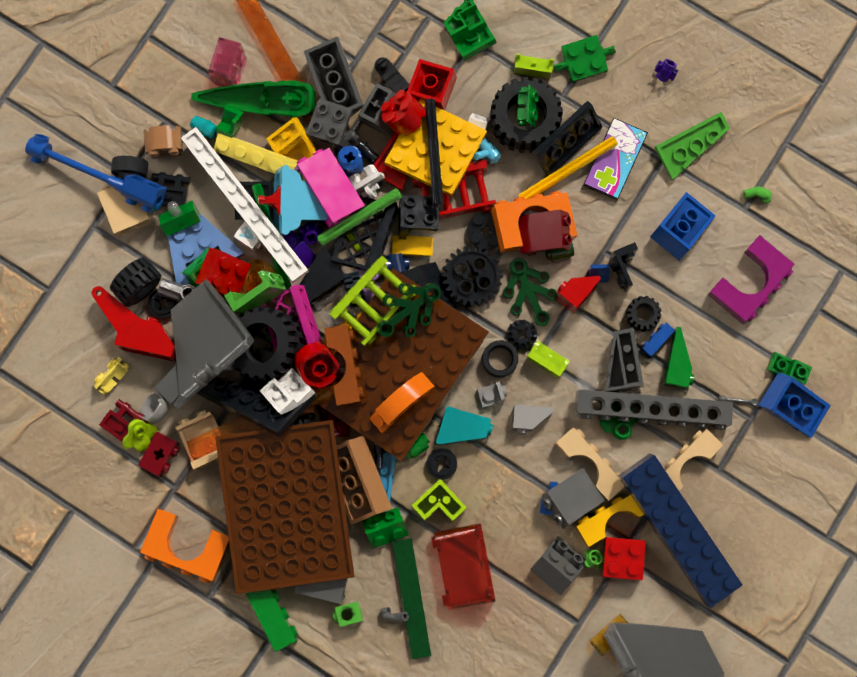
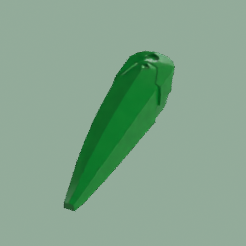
[191,80,316,117]

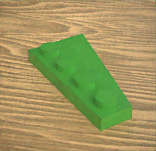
[654,112,730,180]

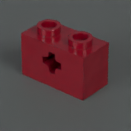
[138,431,180,477]

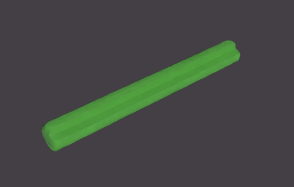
[317,188,402,246]

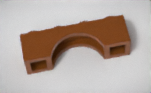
[324,324,364,407]

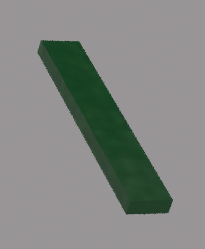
[393,538,432,659]

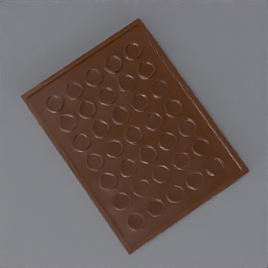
[311,268,489,462]
[215,420,355,594]

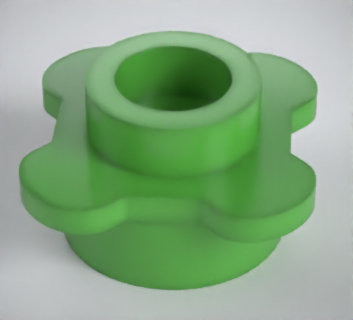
[584,549,603,570]

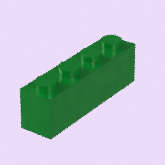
[245,589,299,652]

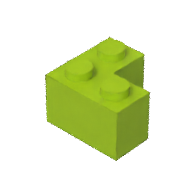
[411,479,467,522]

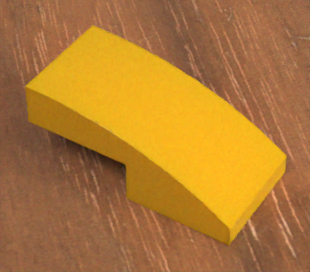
[392,235,434,257]

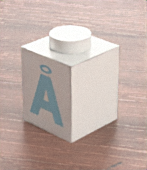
[234,221,263,253]

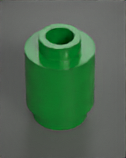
[407,433,430,459]

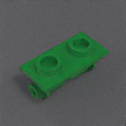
[517,85,538,127]

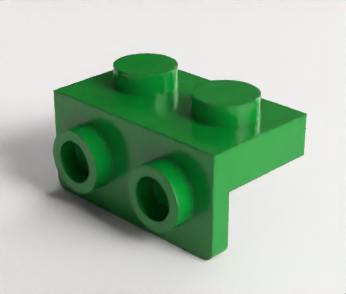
[362,507,409,549]

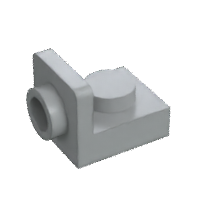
[477,381,507,408]

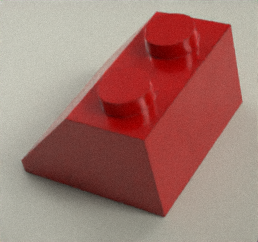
[407,59,457,111]
[556,276,601,314]

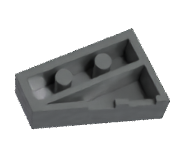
[605,328,644,392]

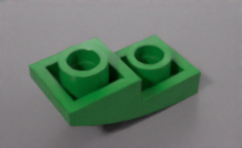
[766,352,812,385]

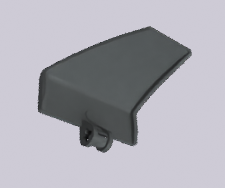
[170,279,254,409]
[604,622,725,677]

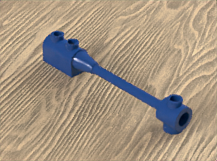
[25,134,167,213]

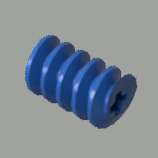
[338,146,363,177]

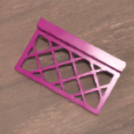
[262,284,323,351]

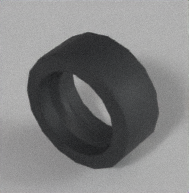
[111,156,149,178]
[482,340,518,378]

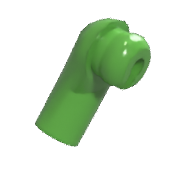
[743,186,772,203]

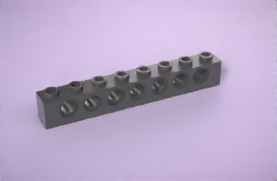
[575,390,733,430]

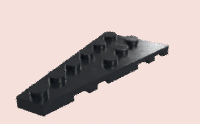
[196,377,317,437]

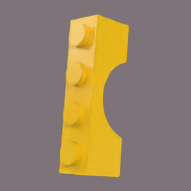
[575,492,644,547]

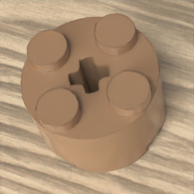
[143,125,183,159]

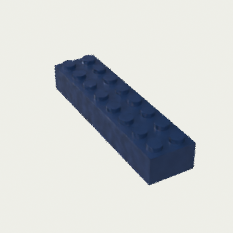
[618,453,743,608]

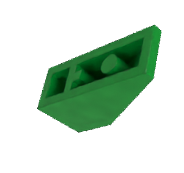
[663,327,694,390]

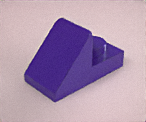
[283,231,316,268]

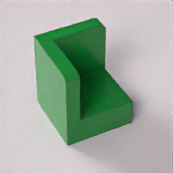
[215,106,244,138]

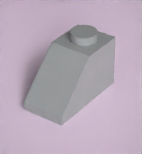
[512,405,554,434]

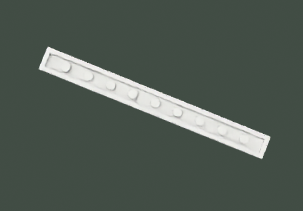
[181,127,309,283]

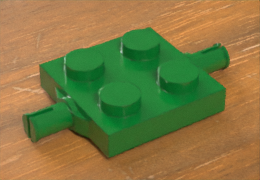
[553,35,616,83]

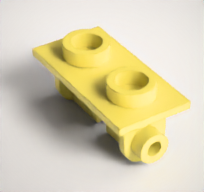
[93,357,130,395]

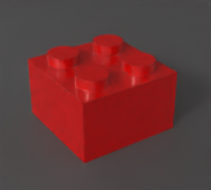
[195,247,251,295]
[601,537,646,580]

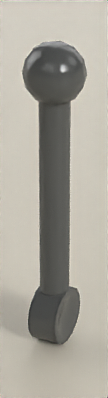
[718,395,759,406]

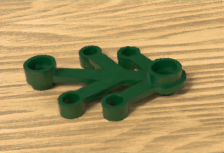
[503,258,557,327]
[377,282,441,338]

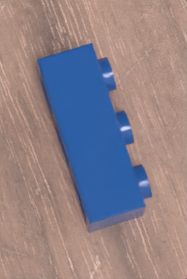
[641,322,675,358]

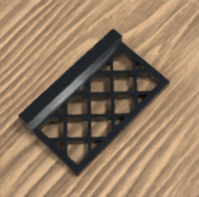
[331,195,398,277]

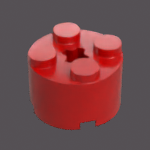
[381,90,426,136]
[294,342,339,388]

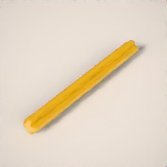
[518,136,618,199]

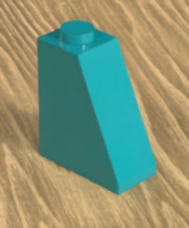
[436,406,494,446]

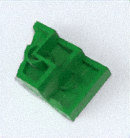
[444,0,497,61]

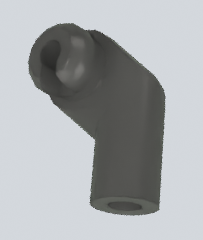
[333,130,359,152]
[380,607,409,623]

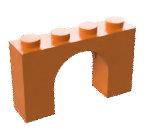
[491,191,578,253]
[140,509,230,584]

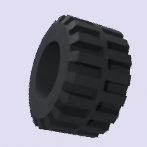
[110,257,162,307]

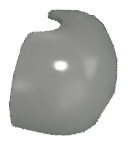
[140,392,168,423]

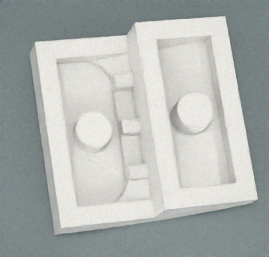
[260,368,315,414]

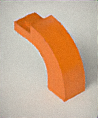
[369,372,435,433]

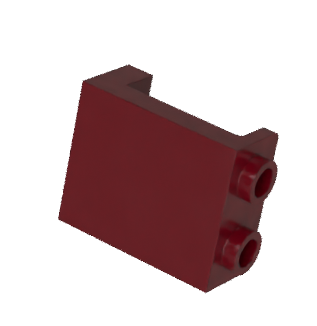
[519,209,572,256]

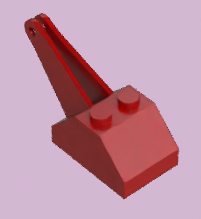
[92,286,176,362]

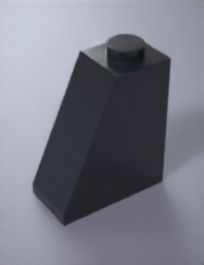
[299,247,344,306]

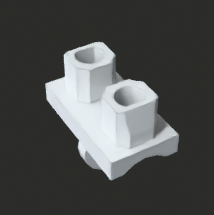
[348,164,385,199]

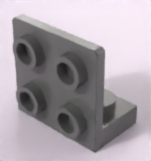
[306,98,353,148]

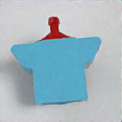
[258,165,327,236]

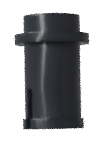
[356,140,379,164]

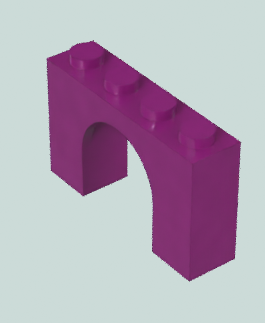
[708,235,795,324]

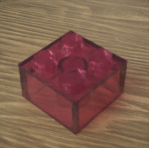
[208,37,247,87]

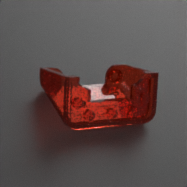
[431,523,496,610]

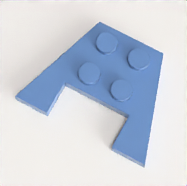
[168,214,245,285]

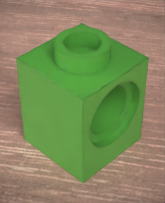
[333,601,364,627]

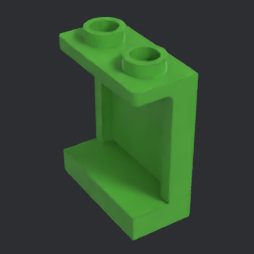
[224,270,286,314]

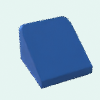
[589,264,610,283]

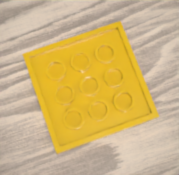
[385,99,487,197]

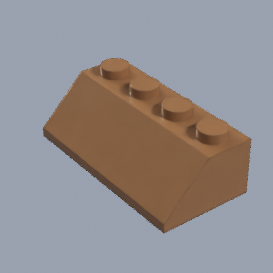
[337,436,392,525]

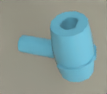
[473,137,502,164]

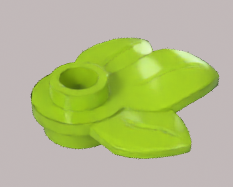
[122,419,158,452]

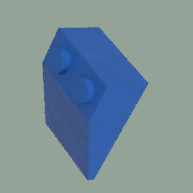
[650,192,716,261]
[759,373,831,438]

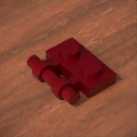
[99,399,149,442]

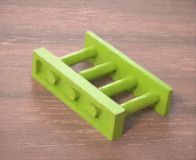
[328,256,416,346]

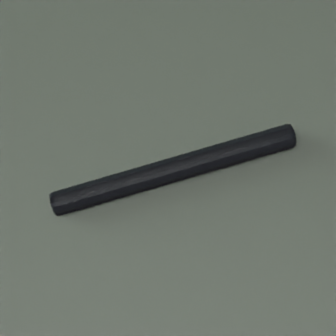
[425,99,443,207]

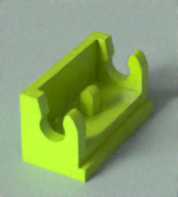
[514,53,554,79]
[526,341,570,379]

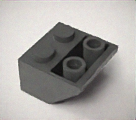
[358,83,396,138]
[530,536,586,595]

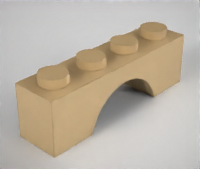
[555,427,625,502]
[665,429,723,491]

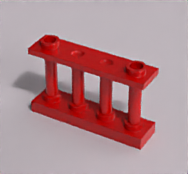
[412,160,496,220]

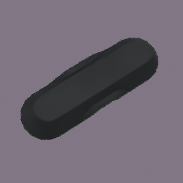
[374,57,410,93]

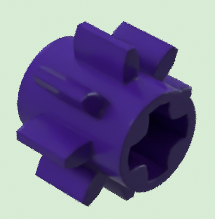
[654,59,679,82]
[299,221,322,245]

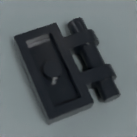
[152,172,190,207]

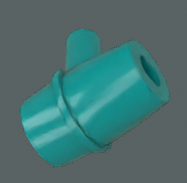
[190,116,217,139]

